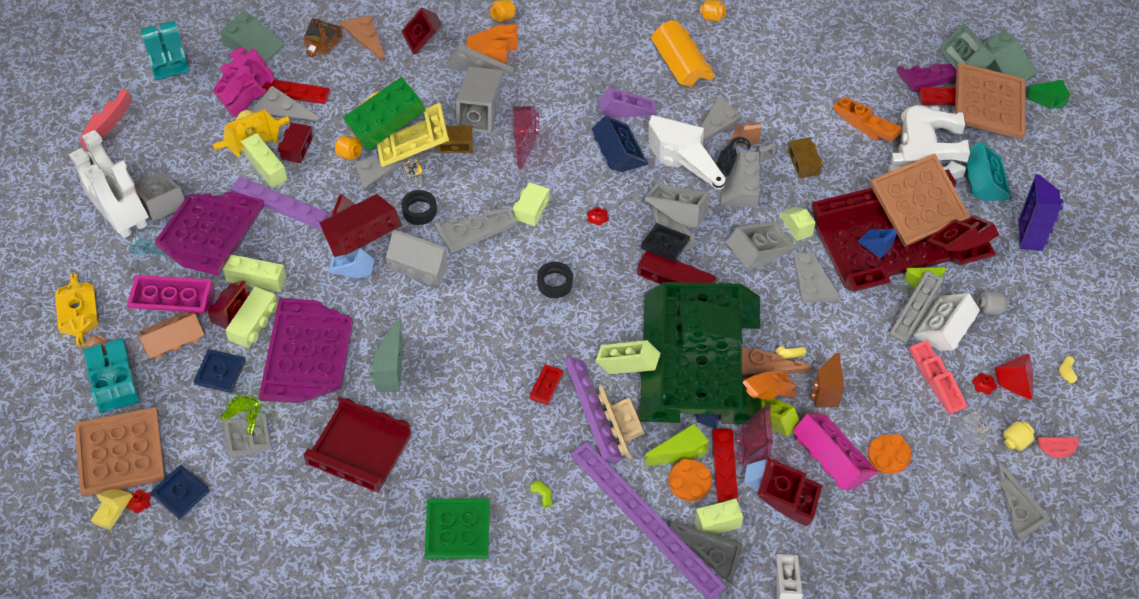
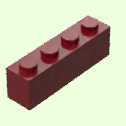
[637,251,717,302]

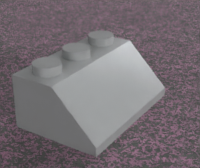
[721,151,759,208]
[386,229,448,286]

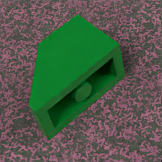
[1026,80,1070,109]

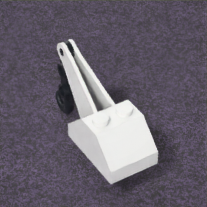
[649,115,751,190]

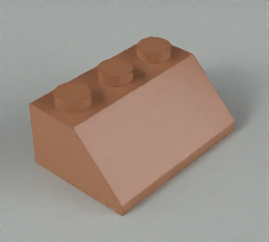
[136,312,204,360]

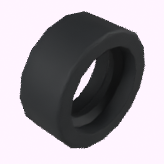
[401,190,437,225]
[537,262,573,298]

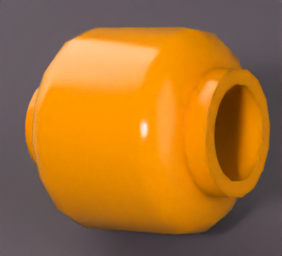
[490,0,516,22]
[700,0,726,22]
[335,135,362,161]

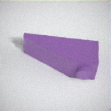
[599,87,657,118]

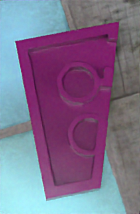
[897,64,956,92]

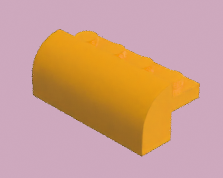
[651,20,715,87]

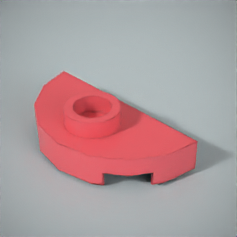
[1037,437,1079,459]

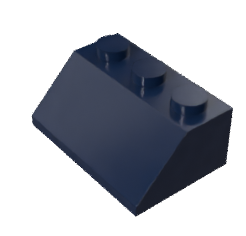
[591,115,648,172]

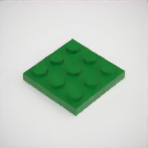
[425,498,490,560]

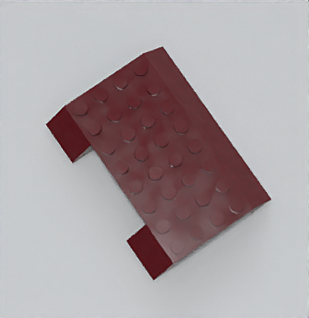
[812,169,996,292]

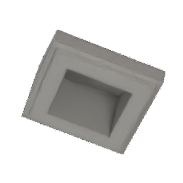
[755,143,776,162]

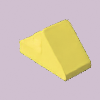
[91,489,132,530]

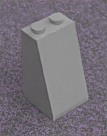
[456,66,503,133]

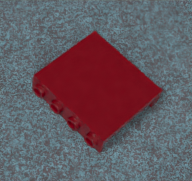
[304,397,412,493]

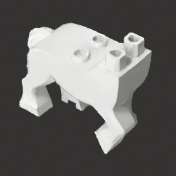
[888,105,970,179]
[69,130,149,238]

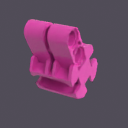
[213,47,275,117]

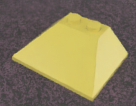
[377,103,449,167]

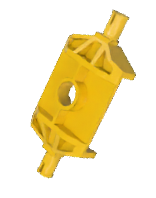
[212,109,290,157]
[55,273,99,347]

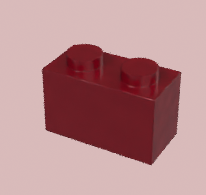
[278,122,313,164]

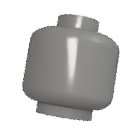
[977,290,1008,316]

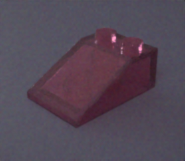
[513,106,540,171]
[736,405,773,471]

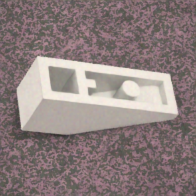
[776,554,802,599]

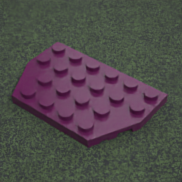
[155,192,264,276]
[259,298,353,403]

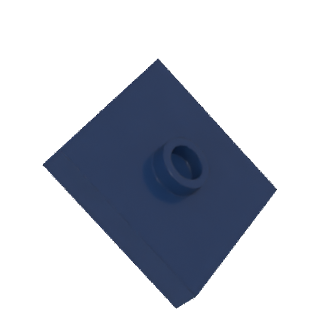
[193,349,246,393]
[150,465,210,520]

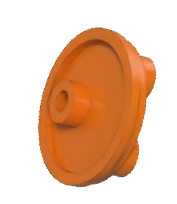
[868,434,912,474]
[668,459,712,501]

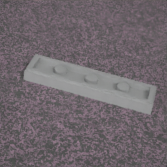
[889,270,944,344]

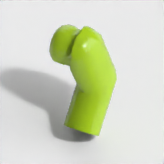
[530,480,553,508]

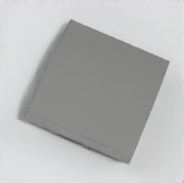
[223,413,271,458]

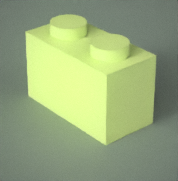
[513,182,549,226]
[695,499,743,535]

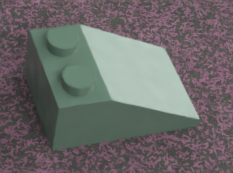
[220,11,284,63]
[939,23,996,69]
[983,30,1037,81]
[369,321,403,392]

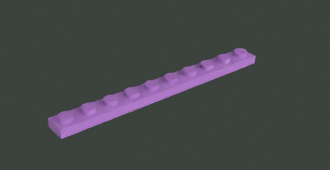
[571,442,726,599]

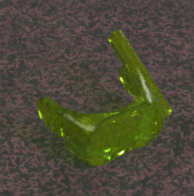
[221,396,261,435]

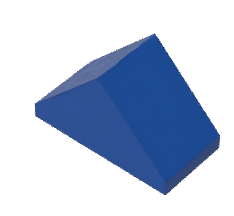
[858,229,897,259]

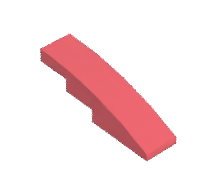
[80,89,131,150]
[908,340,968,415]

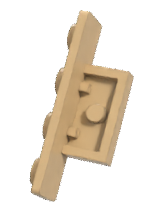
[598,385,645,460]

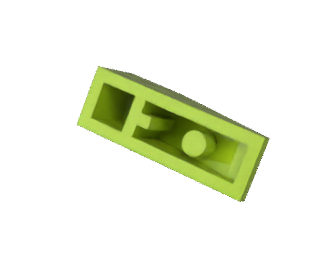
[762,398,800,437]
[645,424,709,466]

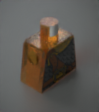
[304,18,343,57]

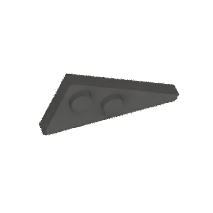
[669,521,743,584]

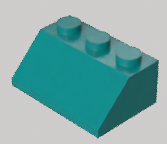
[964,142,1012,201]

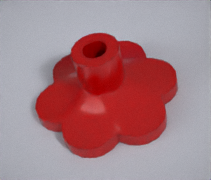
[587,207,609,226]
[972,373,997,395]
[126,489,151,513]

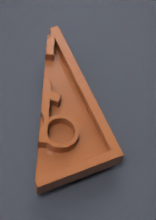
[339,15,385,61]
[742,347,810,379]

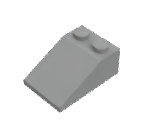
[134,171,185,221]
[645,183,709,228]
[726,221,796,270]

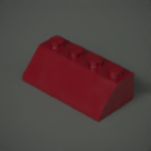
[319,194,402,257]

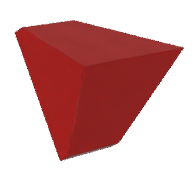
[995,353,1033,400]

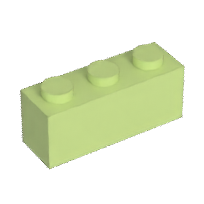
[241,133,287,188]
[223,255,287,292]
[225,287,278,348]
[595,340,661,374]

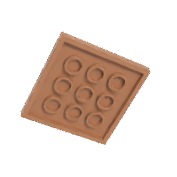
[955,63,1025,139]
[869,153,970,247]
[75,407,165,497]

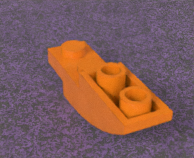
[833,96,902,142]
[743,371,798,401]

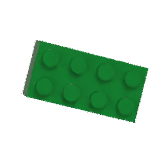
[342,76,426,151]

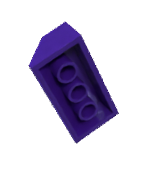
[1018,174,1064,251]

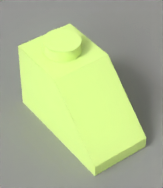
[779,207,815,241]

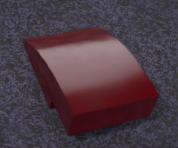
[926,215,999,251]
[757,458,823,526]

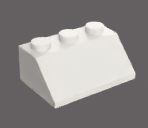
[913,293,980,351]

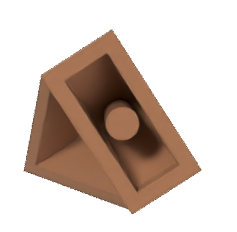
[726,122,762,147]

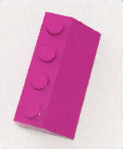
[127,275,216,313]
[792,414,878,490]

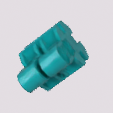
[140,20,189,80]
[83,338,140,414]

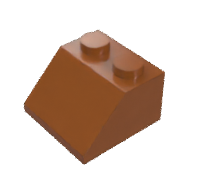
[810,353,844,408]

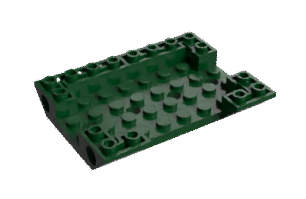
[640,282,762,425]

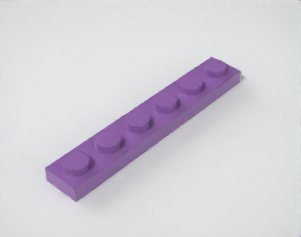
[230,177,332,231]
[565,357,622,463]

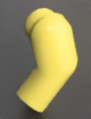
[775,346,806,359]
[1059,356,1077,384]

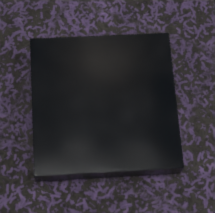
[641,223,691,262]

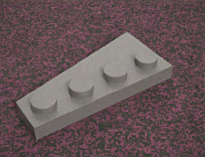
[434,208,517,254]

